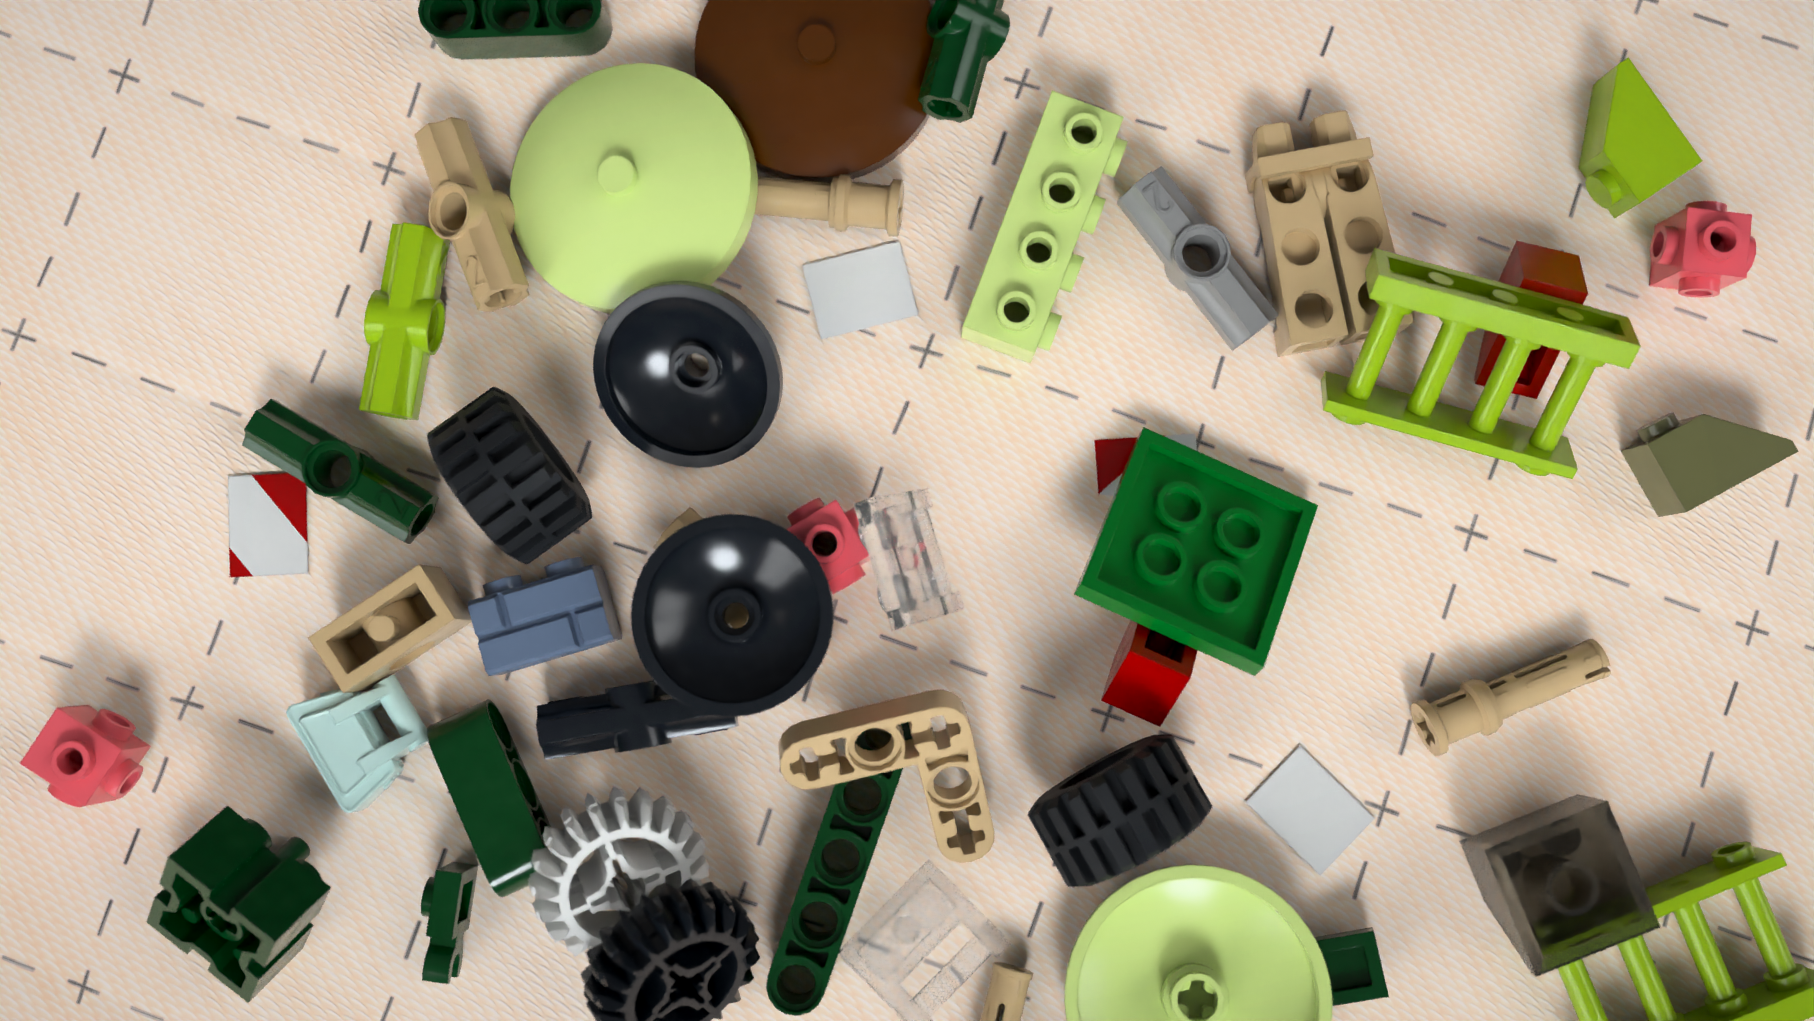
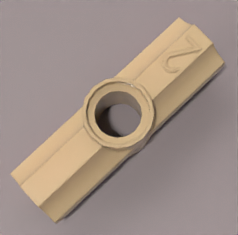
[414,117,530,312]

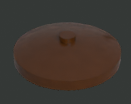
[694,0,934,183]

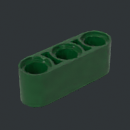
[418,0,613,60]
[427,699,551,897]

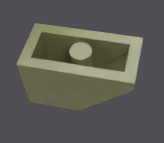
[1621,412,1799,517]

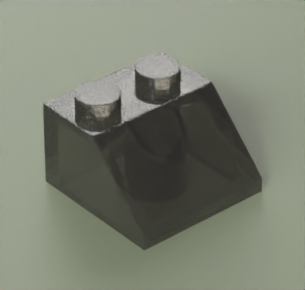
[1459,794,1661,977]

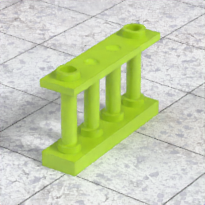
[1321,248,1641,479]
[1516,841,1814,1021]

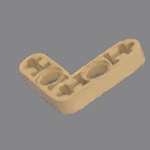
[778,689,994,863]

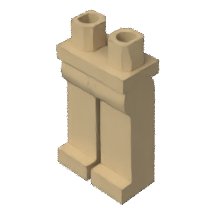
[1245,110,1414,357]

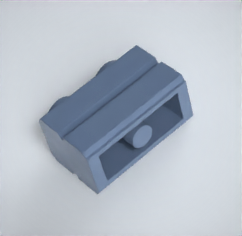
[467,557,622,676]

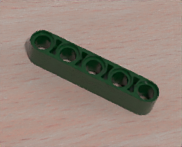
[766,722,912,1016]

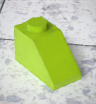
[1579,57,1702,219]

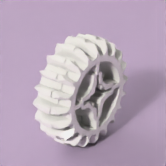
[528,786,709,957]

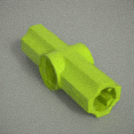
[359,222,450,421]

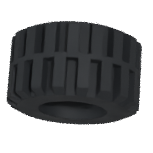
[427,386,593,564]
[1027,734,1212,887]

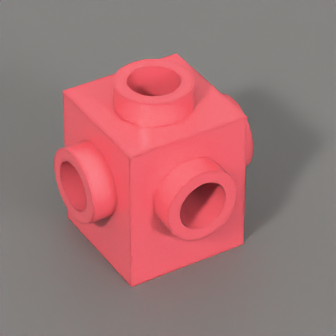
[1649,201,1756,298]
[786,498,875,594]
[20,705,151,807]

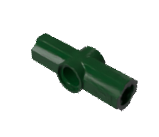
[917,0,1010,123]
[242,399,439,544]

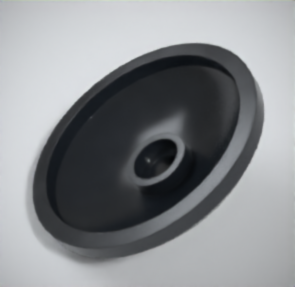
[593,281,783,468]
[631,514,834,717]

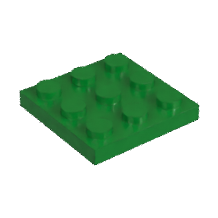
[1074,427,1318,676]

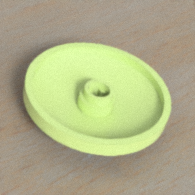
[510,63,758,314]
[1064,864,1332,1021]

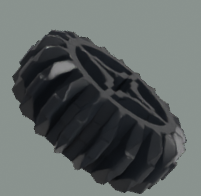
[580,878,760,1021]

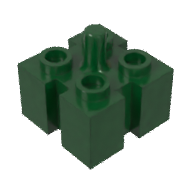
[146,805,331,1003]

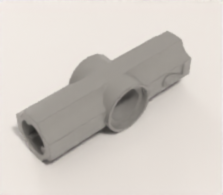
[1117,166,1279,351]

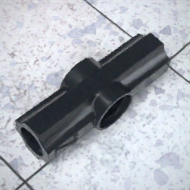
[536,680,739,760]

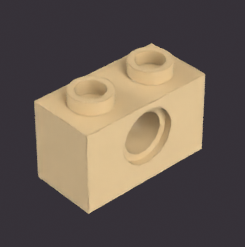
[308,564,472,693]

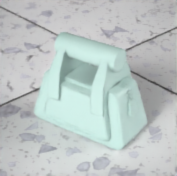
[286,675,429,813]

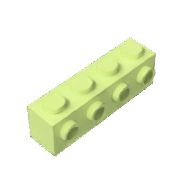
[961,90,1128,364]

